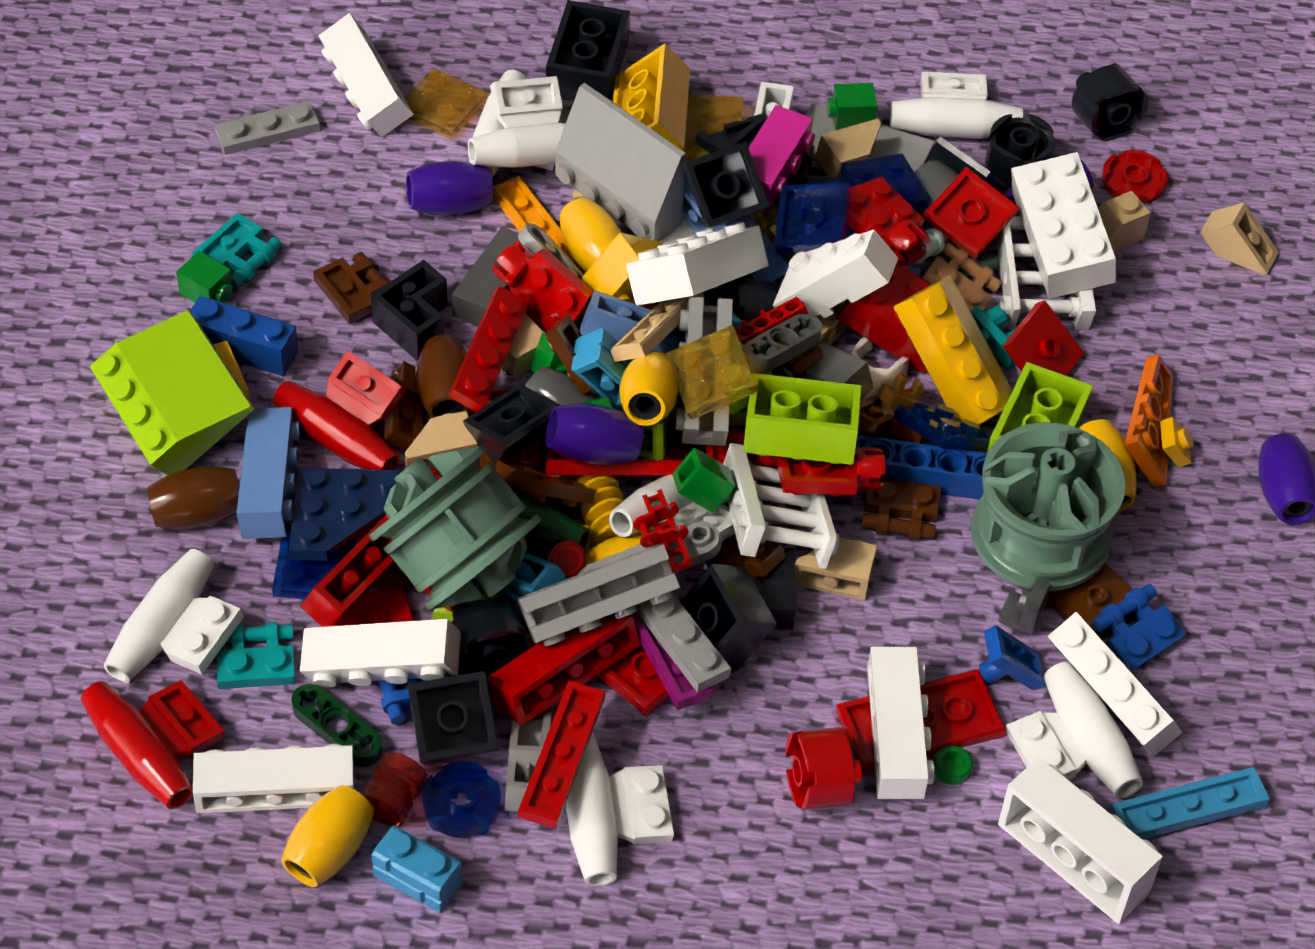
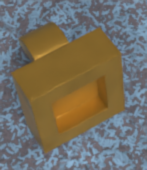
[877,373,925,419]

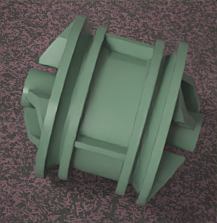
[971,422,1126,591]
[368,445,542,610]

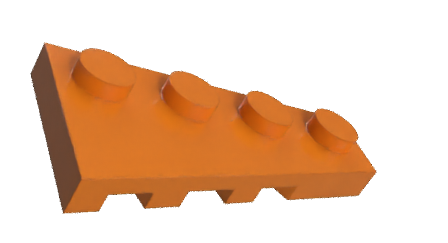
[1124,354,1173,487]

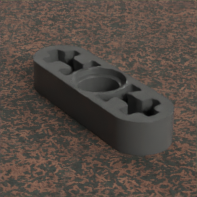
[741,314,823,374]

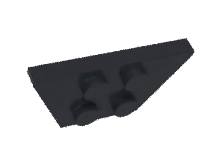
[695,114,815,207]

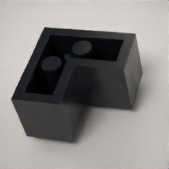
[371,260,448,361]

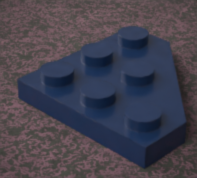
[289,468,404,561]

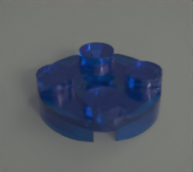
[422,761,501,838]

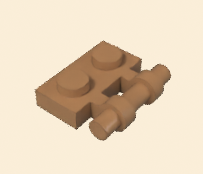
[921,242,1002,310]

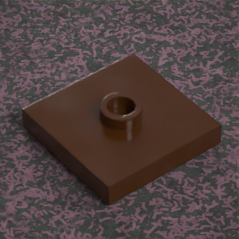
[1046,563,1137,641]

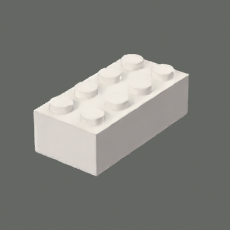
[1011,152,1116,299]
[626,222,769,305]
[998,757,1163,924]

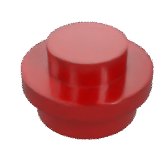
[549,540,587,578]

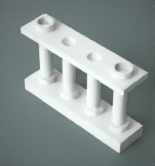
[996,216,1096,330]
[723,443,839,569]

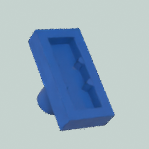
[979,625,1046,690]

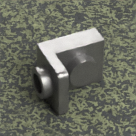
[998,577,1051,635]

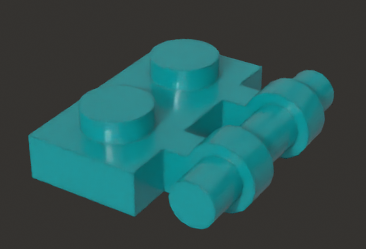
[192,213,282,289]
[217,621,295,689]

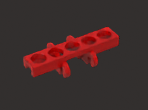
[731,297,808,345]
[633,489,692,572]

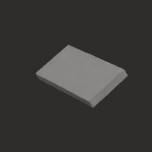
[806,103,935,191]

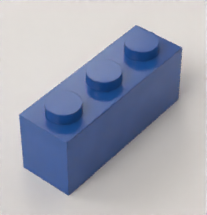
[190,296,299,377]

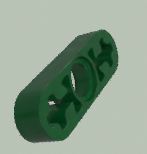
[291,684,382,767]

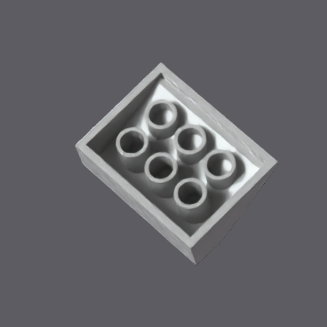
[555,83,686,241]

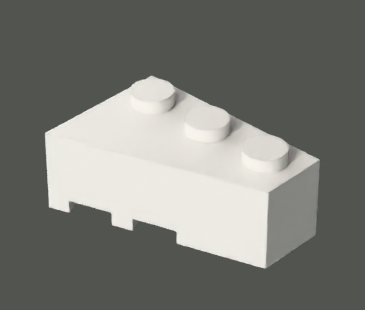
[773,229,898,319]

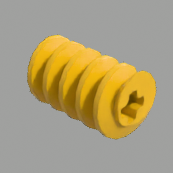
[576,475,624,546]

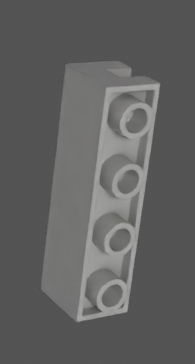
[675,296,733,446]
[517,544,680,647]

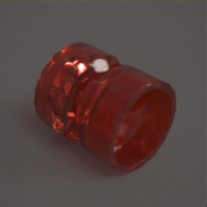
[361,752,427,827]

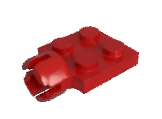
[827,177,931,266]
[492,241,594,332]
[775,447,886,497]

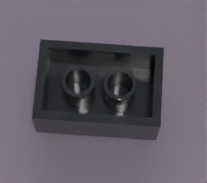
[546,0,630,100]

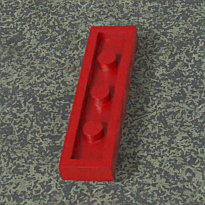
[448,285,529,412]
[518,680,606,829]

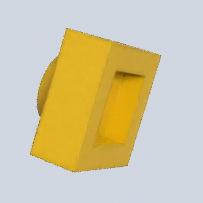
[1160,417,1194,467]

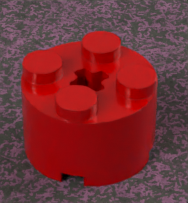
[785,727,862,810]

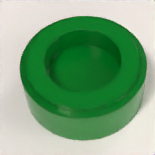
[934,746,973,785]

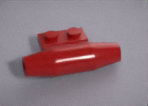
[273,350,406,470]
[81,680,225,810]

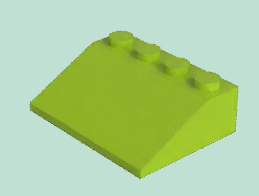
[89,310,255,475]

